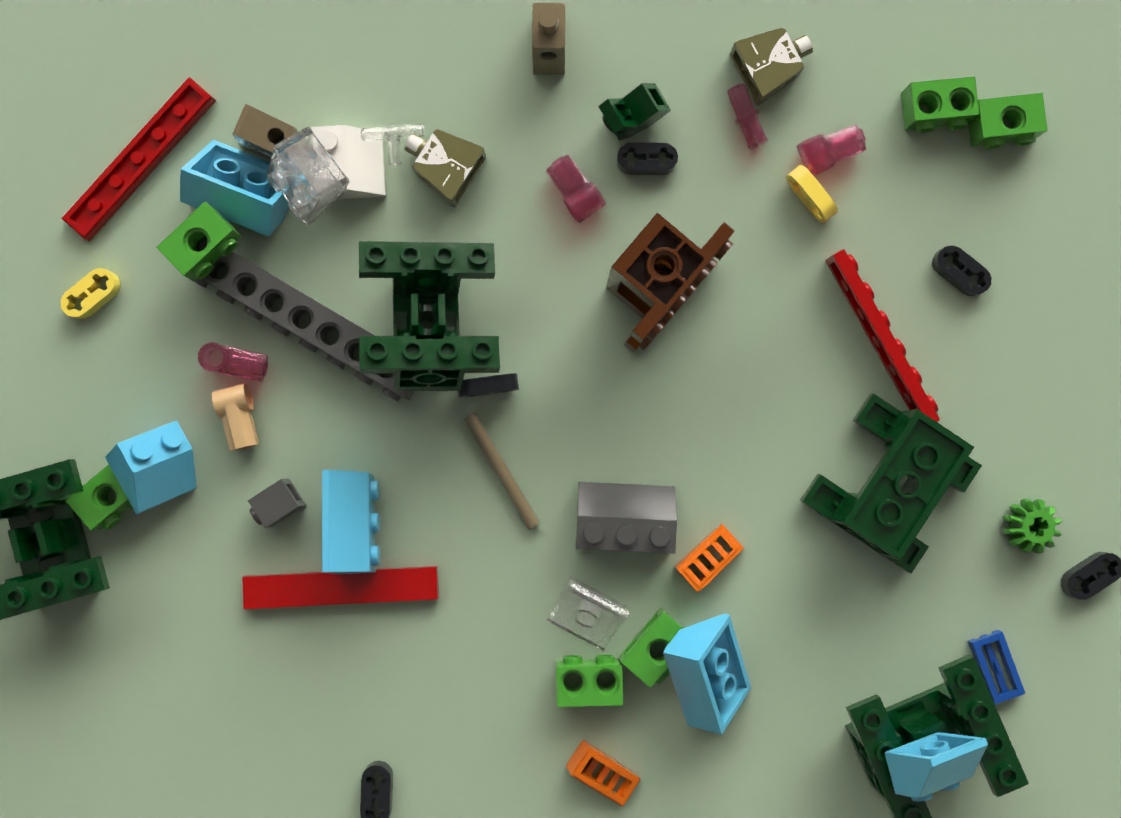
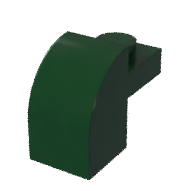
[598,83,671,141]

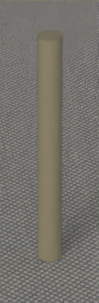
[464,412,539,529]

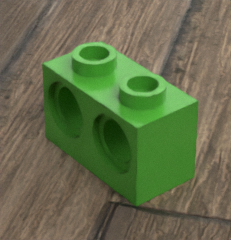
[901,76,979,133]
[556,654,623,707]

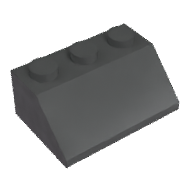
[576,482,677,554]

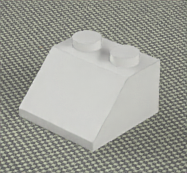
[311,125,386,200]

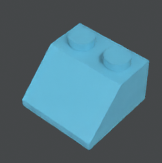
[105,420,197,515]
[884,732,988,802]

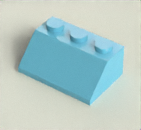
[180,140,301,236]
[322,470,381,574]
[663,614,751,735]

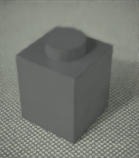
[248,478,306,528]

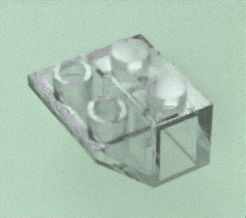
[267,126,350,226]

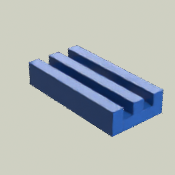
[968,630,1025,704]

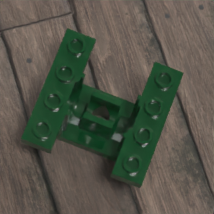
[359,241,500,391]
[800,393,982,574]
[0,459,110,620]
[845,654,1029,818]

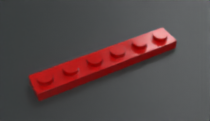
[825,249,940,422]

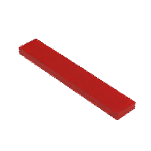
[61,77,216,242]
[242,566,439,609]

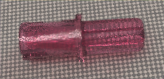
[727,83,768,149]

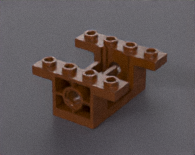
[606,212,735,353]

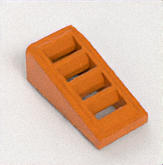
[674,523,744,592]
[566,740,641,807]

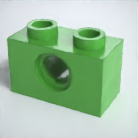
[968,93,1048,150]
[156,202,242,281]
[65,464,133,531]
[619,607,684,688]

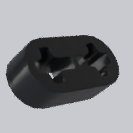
[617,142,678,175]
[932,245,992,296]
[458,373,519,398]
[1061,552,1121,600]
[360,761,393,818]

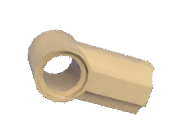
[212,383,259,451]

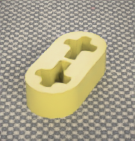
[786,165,838,223]
[60,268,121,319]

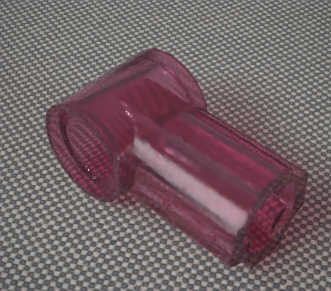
[796,124,866,176]
[546,155,606,223]
[198,342,269,382]

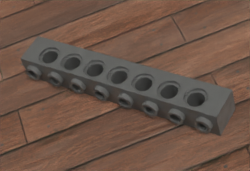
[190,237,415,402]

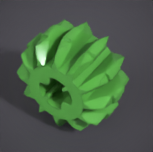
[1001,498,1063,554]

